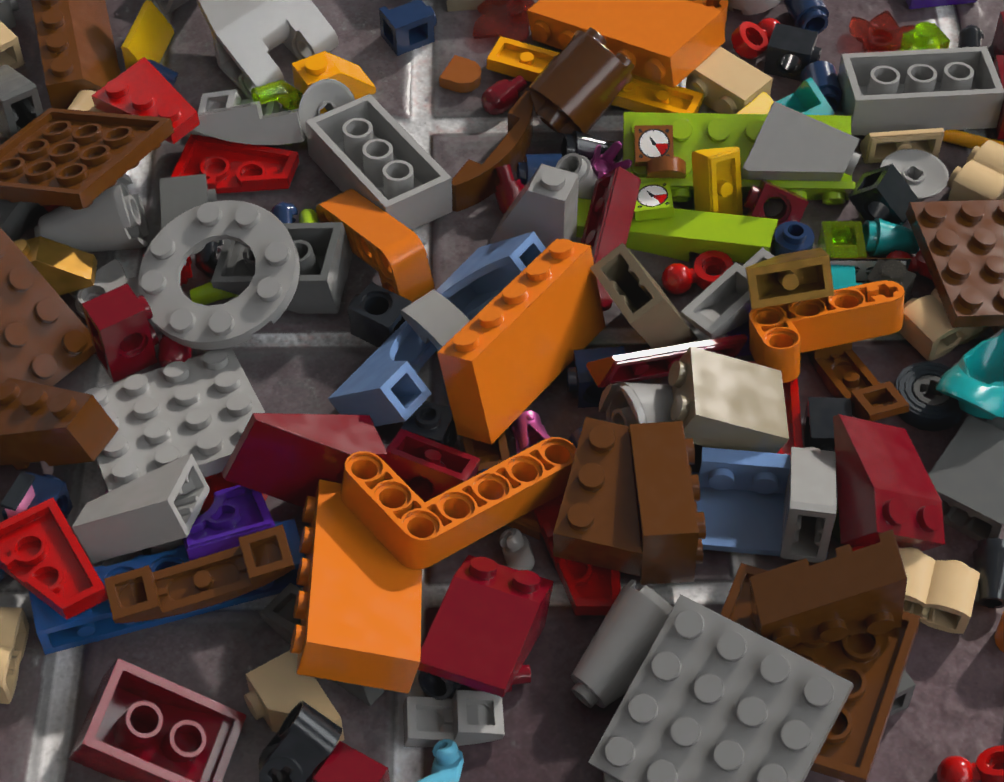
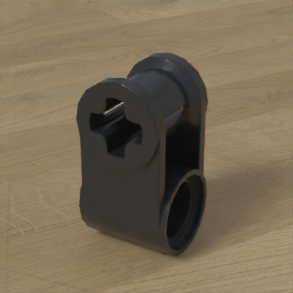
[259,700,342,782]

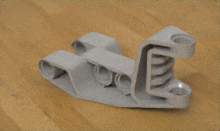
[155,0,339,99]

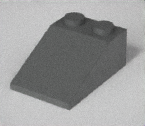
[211,222,353,314]

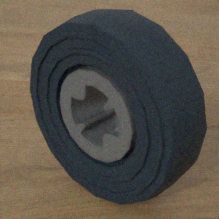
[894,361,965,431]

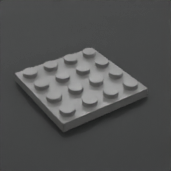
[84,347,265,492]
[588,594,854,782]

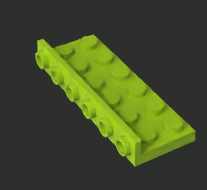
[623,112,856,205]

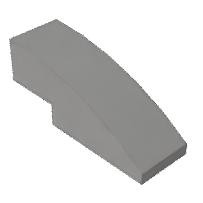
[193,101,306,145]
[681,247,775,339]

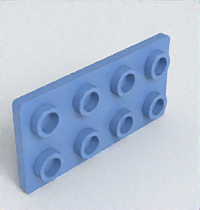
[692,447,828,560]

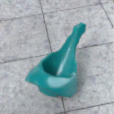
[936,329,1004,420]

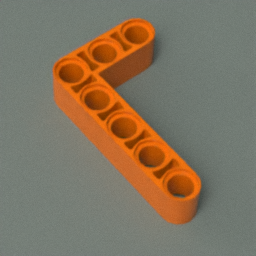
[341,437,577,570]

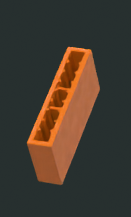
[527,0,725,88]
[437,238,606,445]
[290,479,423,694]

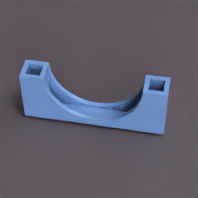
[328,231,546,427]

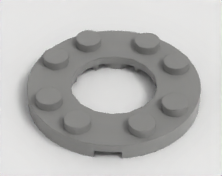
[138,200,300,350]

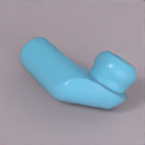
[417,739,464,782]

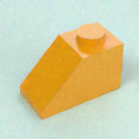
[292,51,376,114]

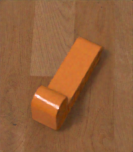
[316,188,435,303]
[749,280,905,383]

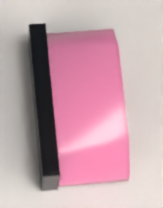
[0,472,35,518]

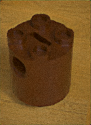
[528,27,635,134]

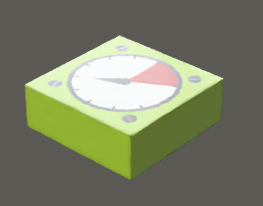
[634,180,674,221]

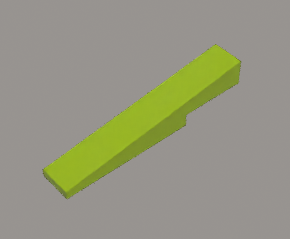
[576,198,778,264]

